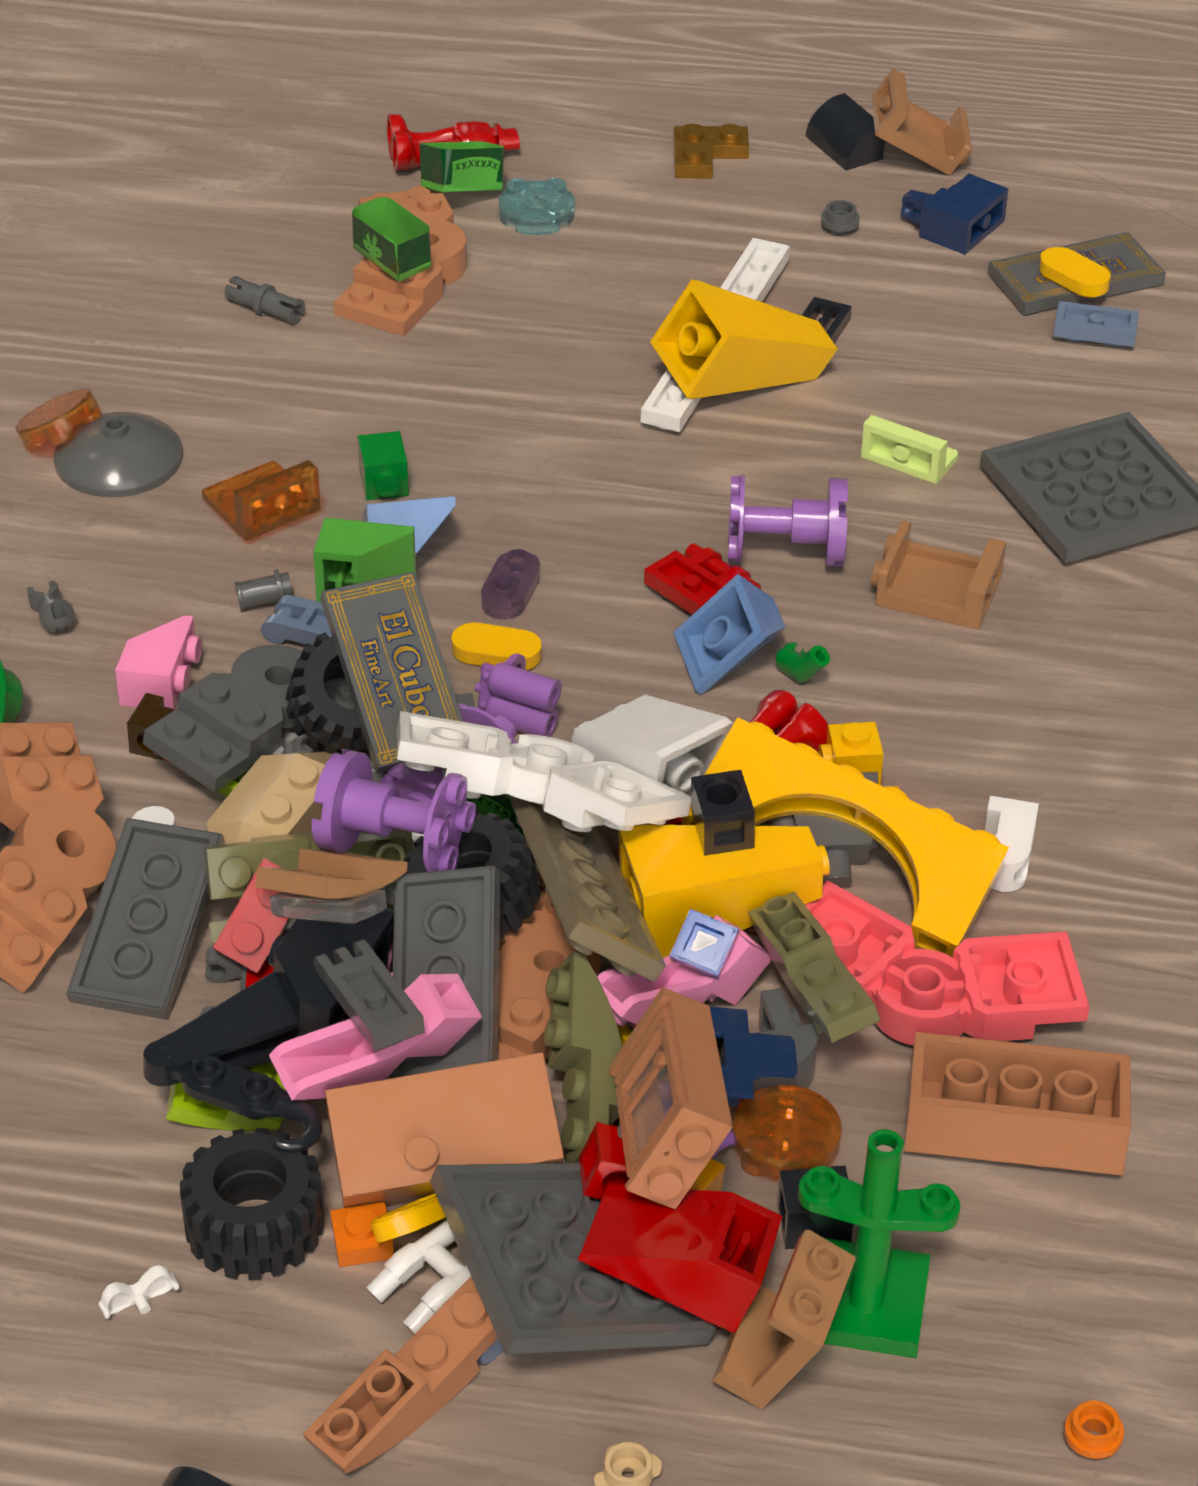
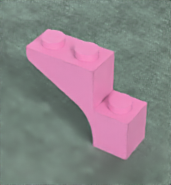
[597,915,772,1028]
[269,974,482,1100]

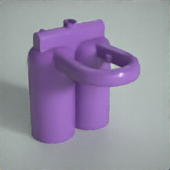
[475,653,562,737]

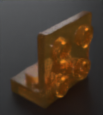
[202,460,321,541]

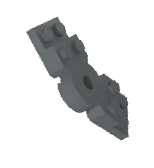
[143,645,356,792]

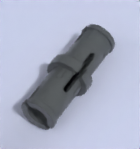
[225,276,305,325]

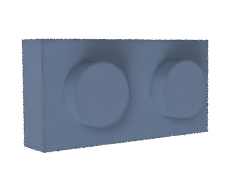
[1053,301,1139,347]

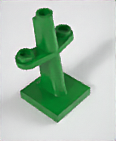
[798,1129,961,1359]

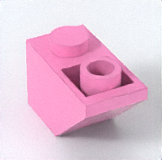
[115,615,202,709]

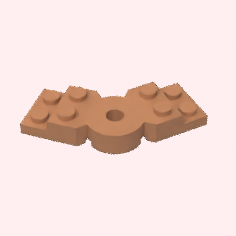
[334,186,467,336]
[0,722,117,994]
[498,872,601,1060]

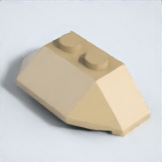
[206,752,333,900]

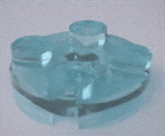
[498,178,575,235]

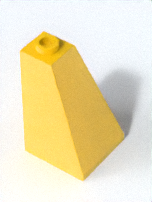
[650,279,838,399]
[618,825,830,958]

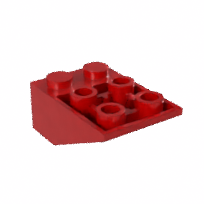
[577,1185,783,1333]

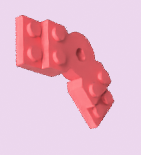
[766,880,1090,1045]

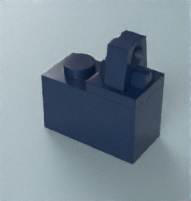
[901,174,1009,255]

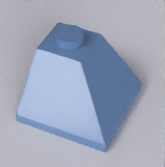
[362,496,456,555]
[673,574,785,695]

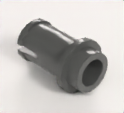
[234,570,293,610]

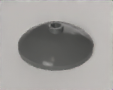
[54,412,183,497]

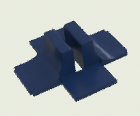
[646,1007,798,1106]

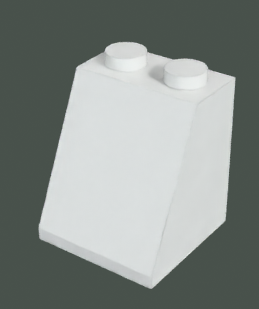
[571,695,733,825]

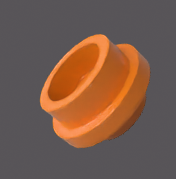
[1064,1400,1124,1459]

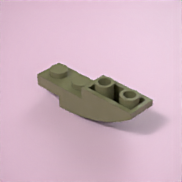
[204,828,413,900]
[748,892,881,1043]
[544,951,622,1163]

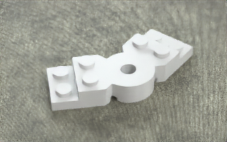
[397,711,691,832]

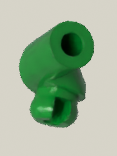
[775,642,830,683]

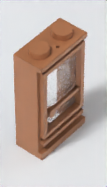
[609,987,733,1209]

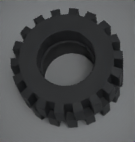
[285,632,370,757]
[403,812,542,940]
[180,1128,324,1280]

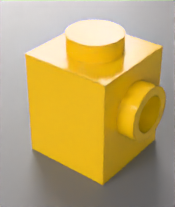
[818,722,884,785]

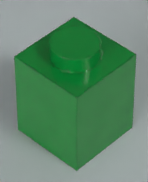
[357,431,409,501]

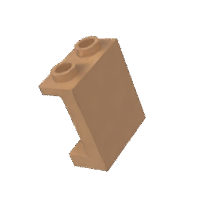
[872,68,972,176]
[871,520,1006,630]
[712,1230,856,1410]

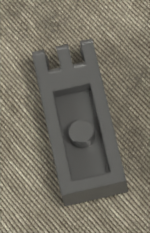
[313,939,425,1051]

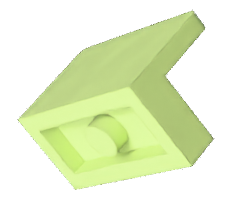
[861,414,958,484]

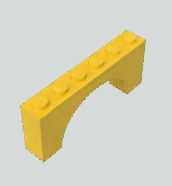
[681,717,1009,957]

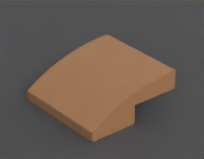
[255,849,408,899]

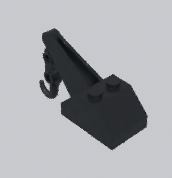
[143,902,394,1152]

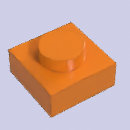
[330,1202,394,1267]

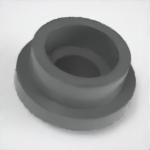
[821,200,860,234]

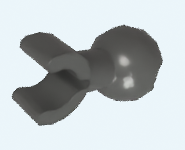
[27,581,75,633]

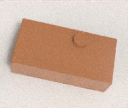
[904,1032,1131,1176]
[325,1052,564,1208]

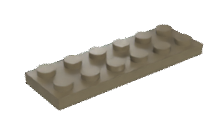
[509,796,666,982]

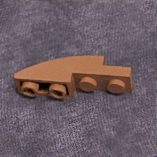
[303,1277,498,1474]

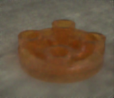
[15,389,103,450]
[733,1085,842,1178]

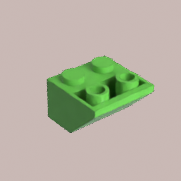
[313,517,416,602]

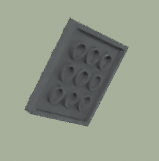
[980,412,1198,563]
[430,1163,716,1355]

